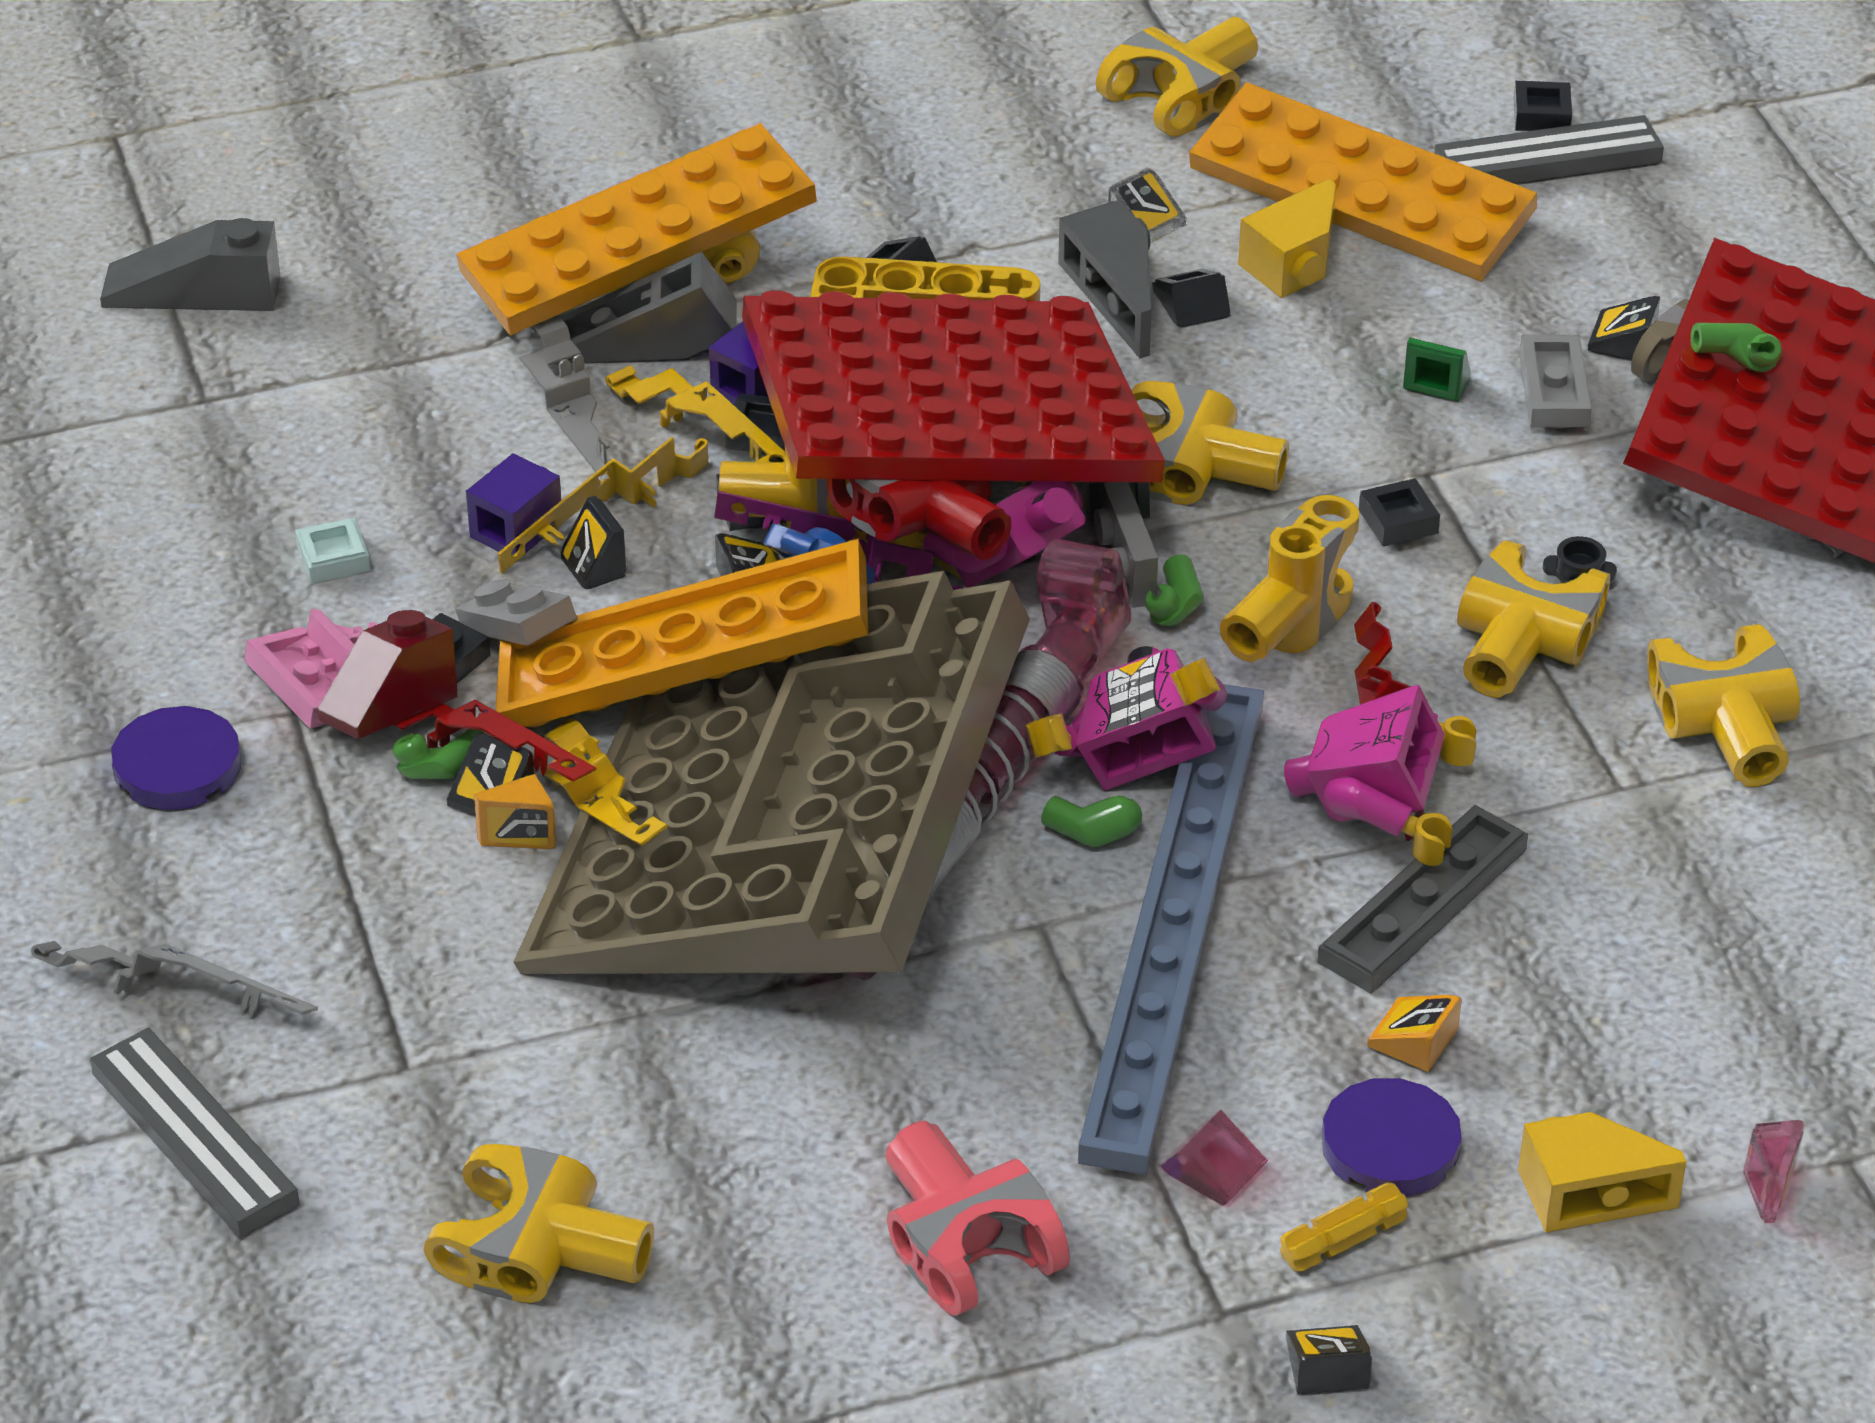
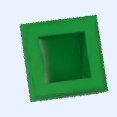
[1403,337,1471,402]

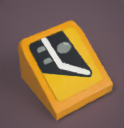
[474,774,556,849]
[1367,995,1462,1072]

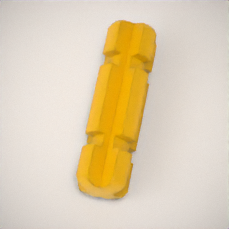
[1279,1182,1409,1272]

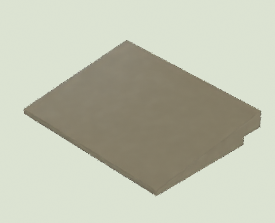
[513,571,1030,974]

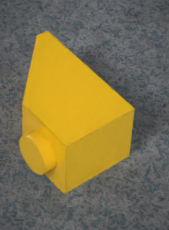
[1238,179,1336,298]
[1518,1112,1687,1233]

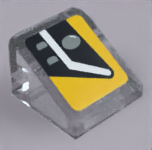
[1108,168,1187,243]

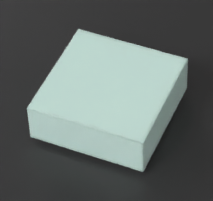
[295,518,371,584]

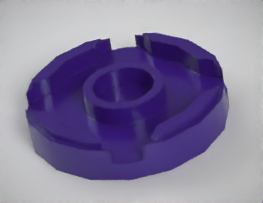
[111,706,241,810]
[1322,1078,1462,1197]

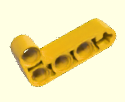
[810,256,1041,301]

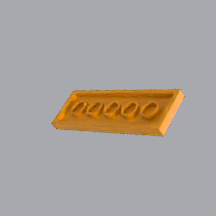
[1189,82,1537,282]
[456,123,817,336]
[495,539,868,727]

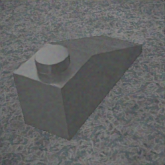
[1058,199,1152,359]
[100,218,281,311]
[556,252,737,364]

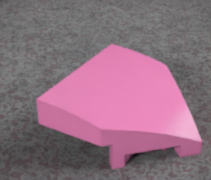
[244,609,377,729]

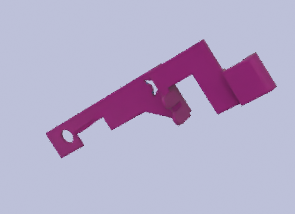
[714,491,963,590]

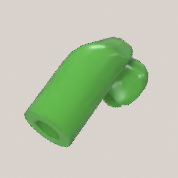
[1691,323,1782,372]
[1145,554,1204,626]
[392,729,486,779]
[1041,795,1142,848]

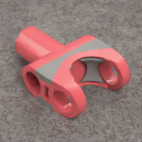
[885,1121,1070,1316]

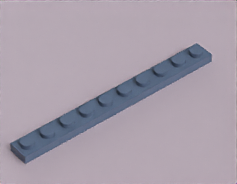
[1078,684,1264,1175]

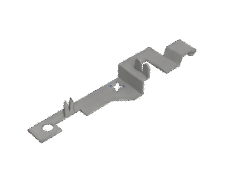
[519,315,622,499]
[31,941,318,1018]

